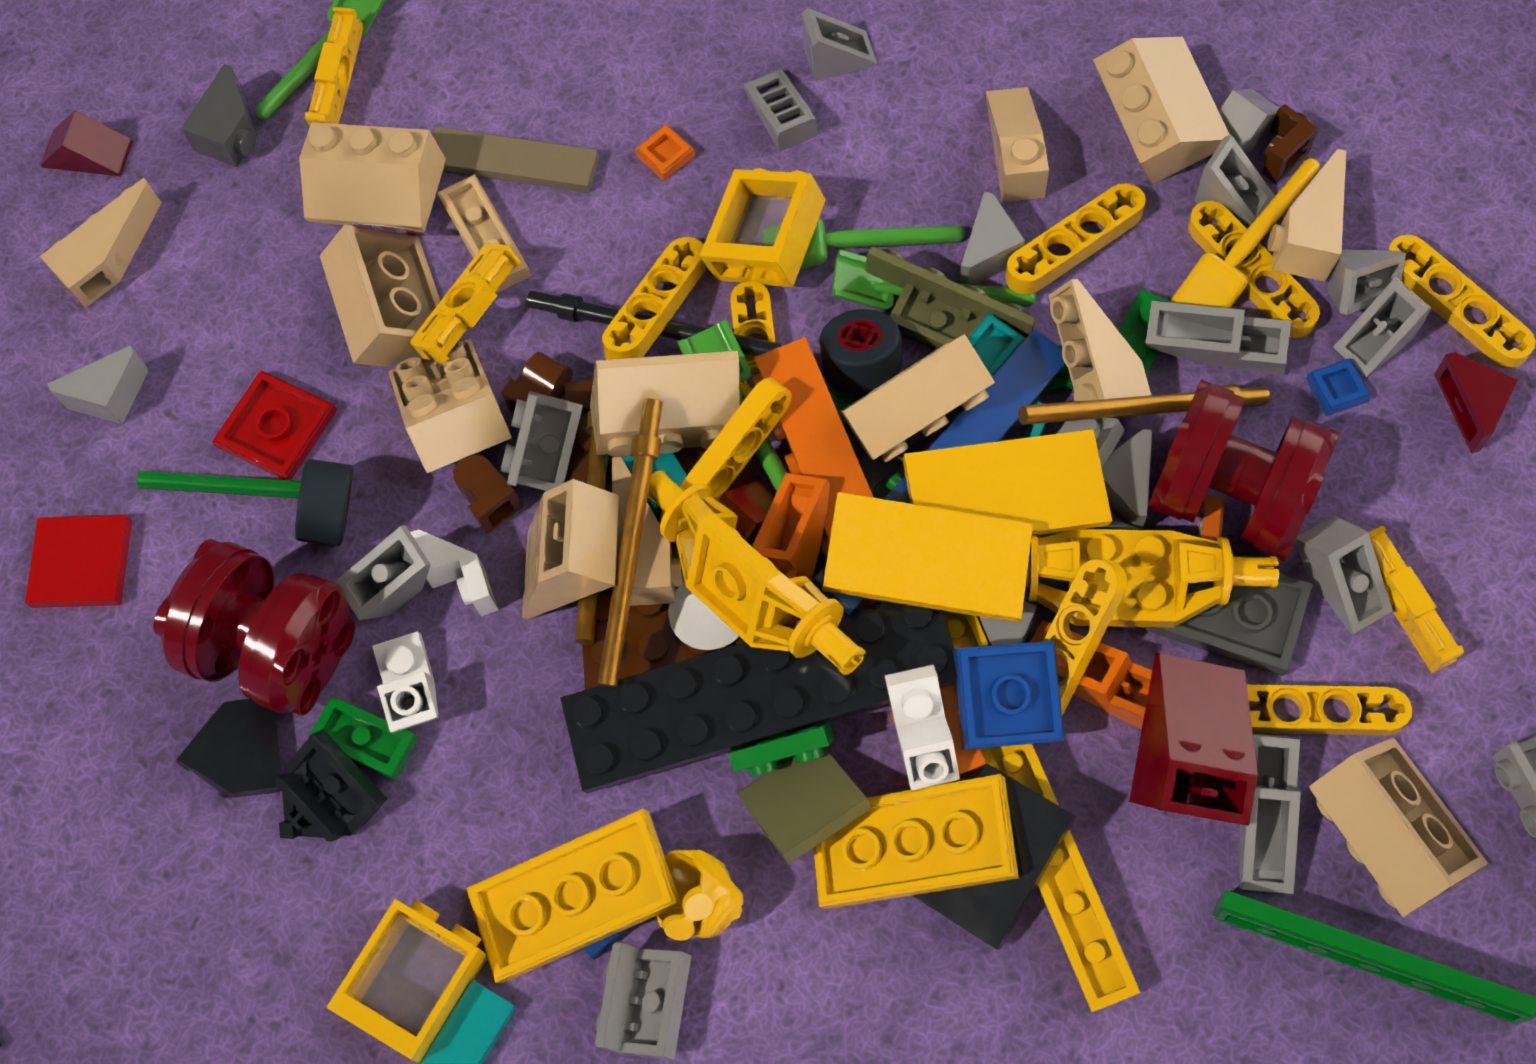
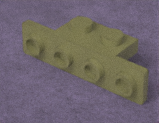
[865,247,1036,349]

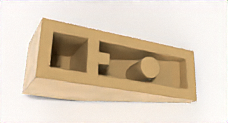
[986,87,1049,202]
[1267,149,1346,282]
[612,457,684,606]

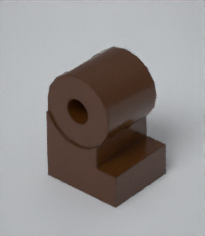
[501,352,573,413]
[453,454,523,534]

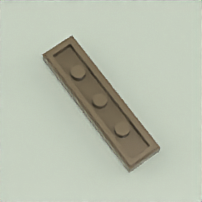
[433,127,600,193]

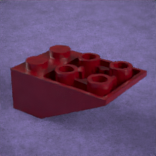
[1129,652,1258,826]

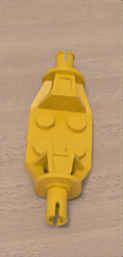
[648,470,866,675]
[1025,529,1279,628]

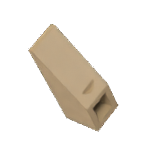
[39,177,162,308]
[1048,279,1151,420]

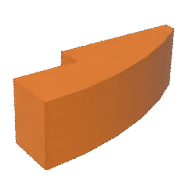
[752,473,830,628]
[1029,620,1152,730]

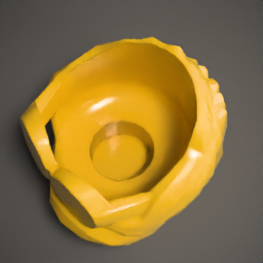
[656,849,743,941]

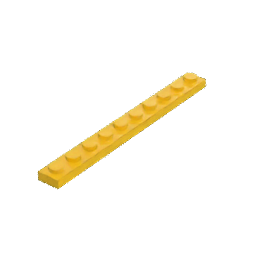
[943,611,1141,1013]

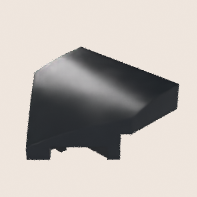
[176,699,282,798]
[275,729,387,842]

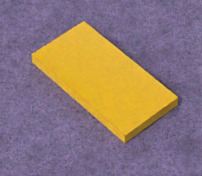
[902,429,1112,535]
[822,492,1033,623]
[813,774,1019,909]
[466,809,682,983]

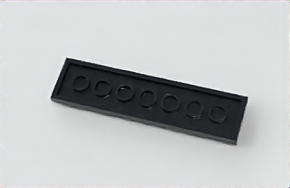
[560,601,957,794]

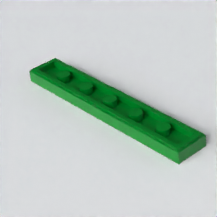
[1213,890,1536,1025]

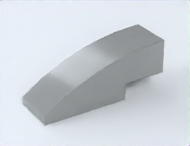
[1145,301,1292,376]
[1239,734,1301,894]

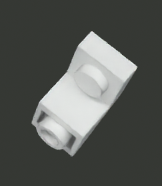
[410,529,498,616]
[372,631,439,733]
[885,664,960,791]

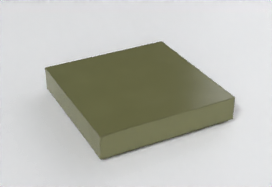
[737,747,871,865]

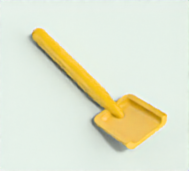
[1170,158,1320,308]

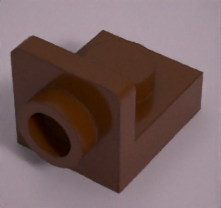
[1262,104,1318,184]

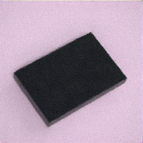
[912,763,1076,950]

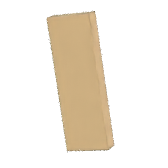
[437,174,532,293]

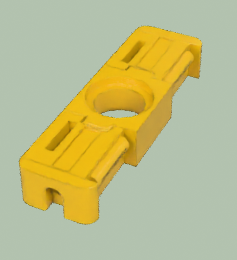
[305,7,363,127]
[410,243,521,363]
[1369,526,1464,673]

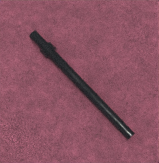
[526,290,781,357]

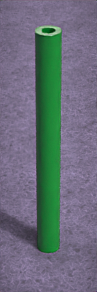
[137,471,301,499]

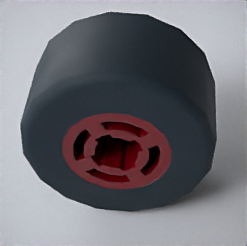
[819,309,903,395]
[295,459,353,546]

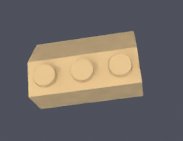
[1093,37,1230,183]
[299,122,446,232]
[320,224,440,367]
[839,334,995,462]
[590,351,740,457]
[1308,737,1489,917]

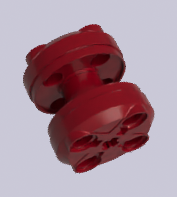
[1148,379,1340,562]
[153,539,355,716]

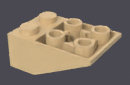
[388,338,512,473]
[522,479,620,619]

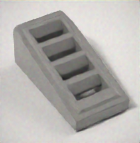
[744,69,817,152]

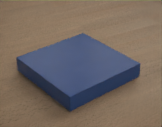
[953,641,1065,750]

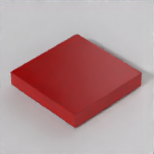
[212,370,337,480]
[25,515,132,608]

